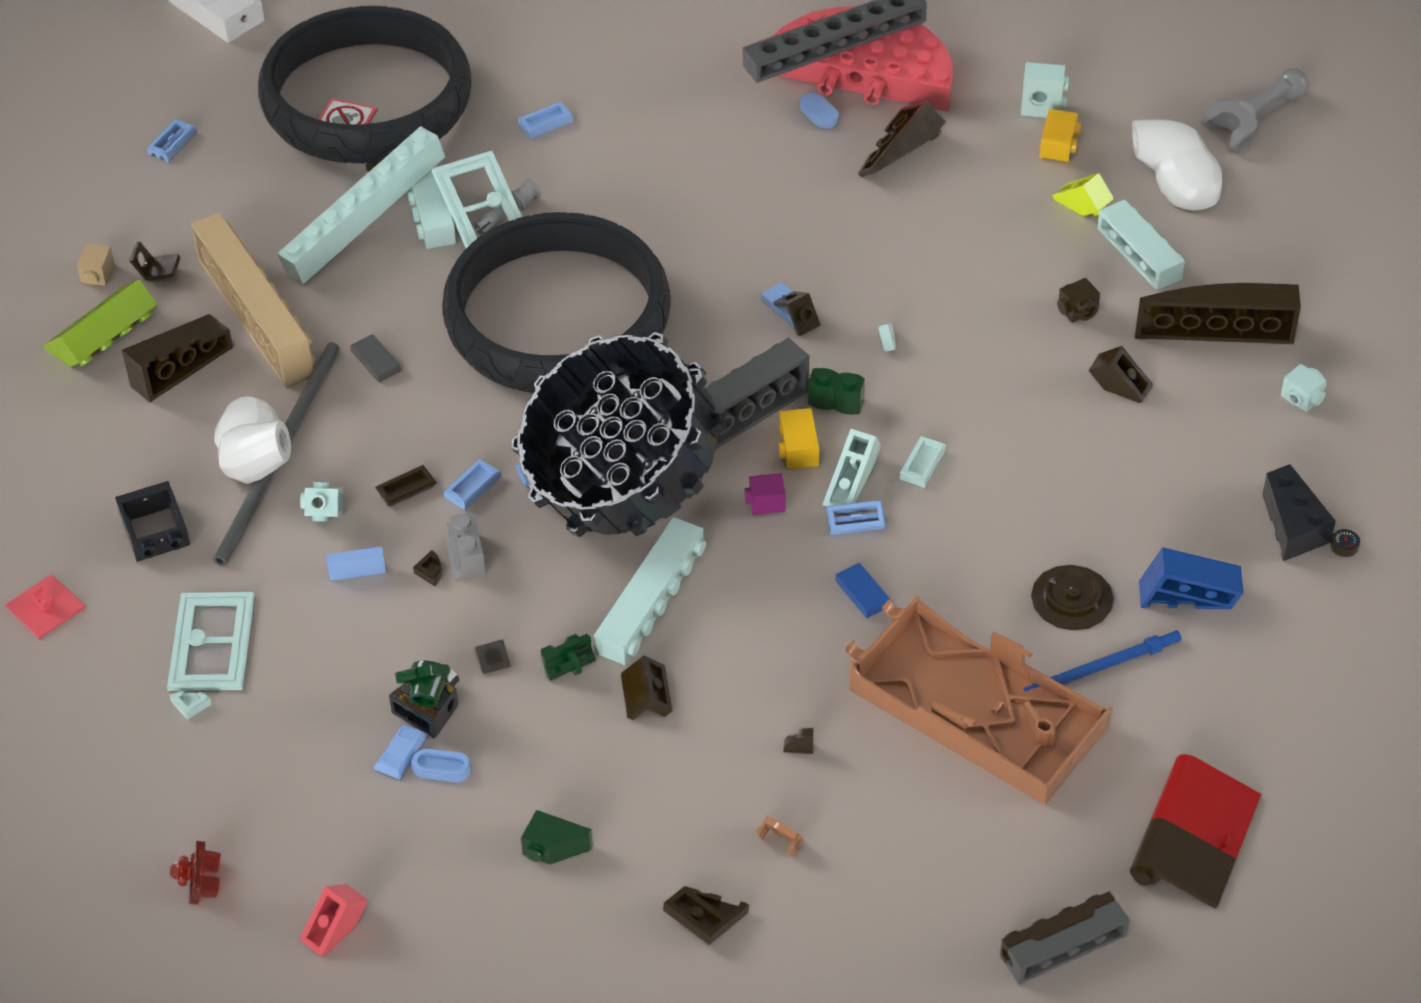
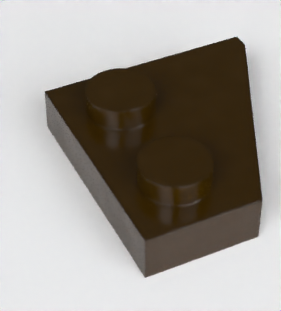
[663,886,749,945]

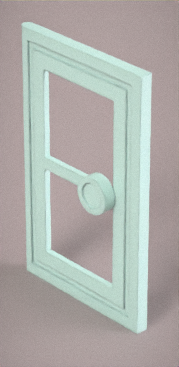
[431,151,522,248]

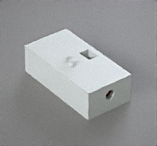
[168,0,265,43]

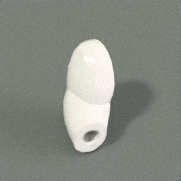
[1132,120,1222,211]
[214,396,291,484]

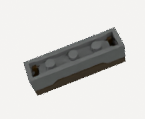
[1000,891,1130,985]

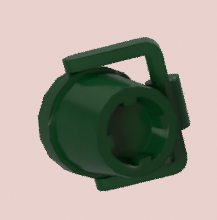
[395,660,451,708]

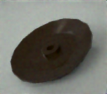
[1031,565,1114,630]

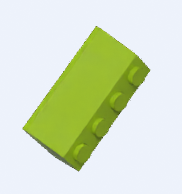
[43,279,158,367]

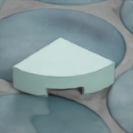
[878,323,895,352]
[170,691,212,720]

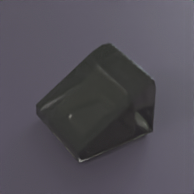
[474,639,511,675]

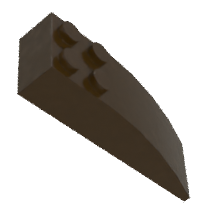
[1135,283,1301,344]

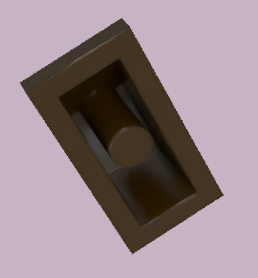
[1088,346,1153,403]

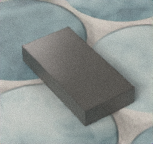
[350,334,401,382]

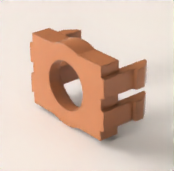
[757,816,804,856]

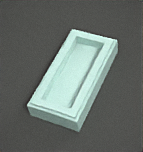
[899,436,946,488]

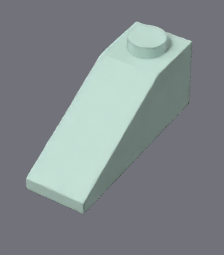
[822,429,881,514]

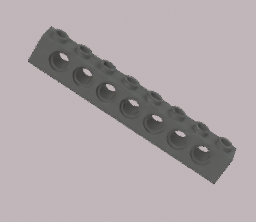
[742,0,927,83]

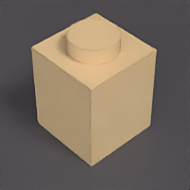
[77,244,115,286]

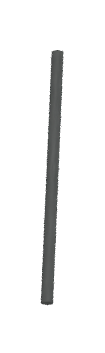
[213,342,339,566]

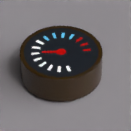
[1330,529,1360,557]

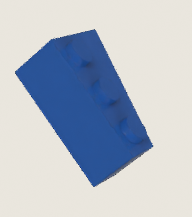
[1139,547,1244,609]

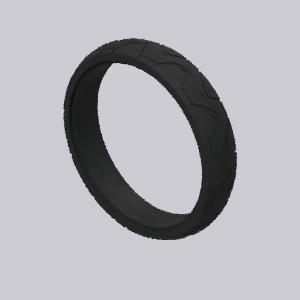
[258,6,472,164]
[442,212,671,393]

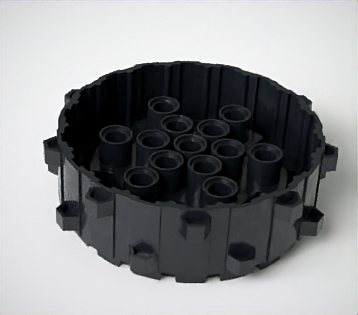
[511,332,725,537]

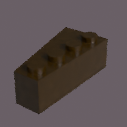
[122,314,233,403]

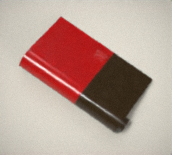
[1129,754,1261,909]

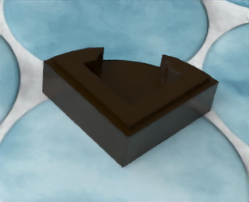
[413,550,442,586]
[783,728,814,754]

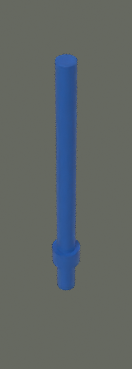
[1023,630,1182,692]

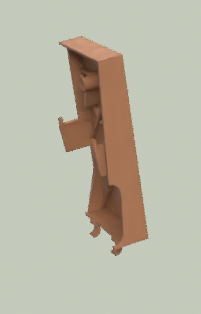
[845,596,1112,805]

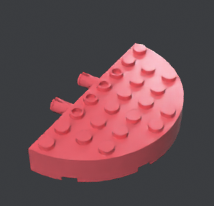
[772,6,953,111]

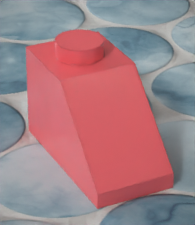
[299,884,369,956]

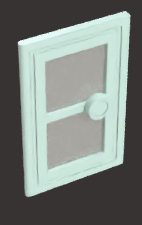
[167,592,255,691]

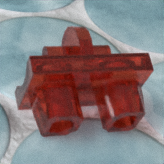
[170,841,221,905]

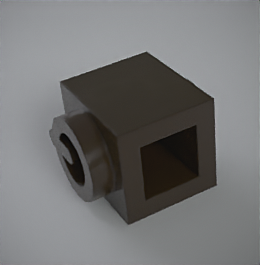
[1057,277,1100,323]

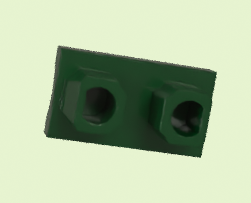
[540,634,596,681]

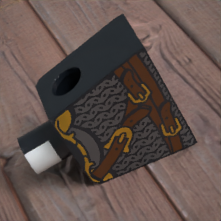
[389,670,459,739]

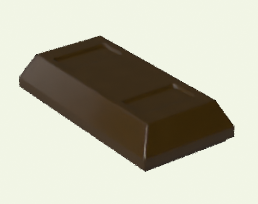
[375,465,437,507]

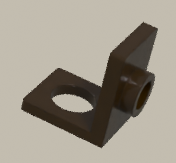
[129,241,181,280]
[773,291,821,336]

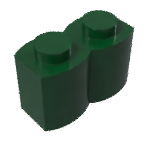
[808,368,865,415]

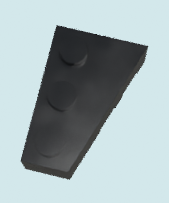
[1262,464,1336,561]

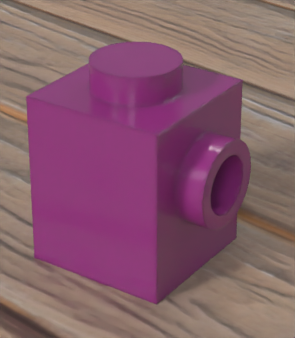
[744,473,786,515]

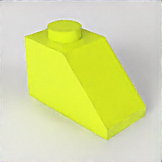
[1052,173,1114,216]

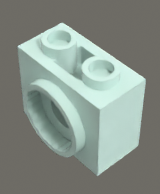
[1021,62,1069,118]

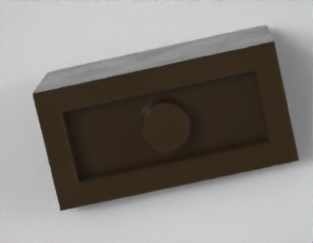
[621,655,672,720]

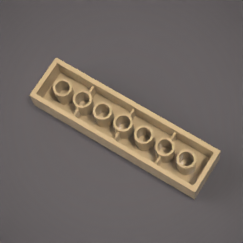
[191,212,315,388]

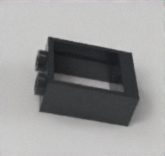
[115,481,191,562]

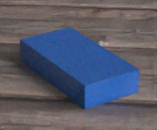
[836,562,890,619]

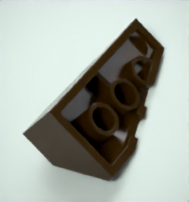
[858,100,946,177]

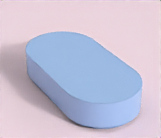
[800,93,839,129]
[411,749,471,782]

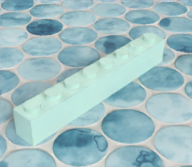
[277,126,445,284]

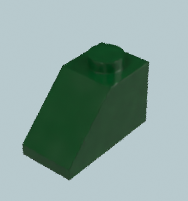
[521,810,593,864]

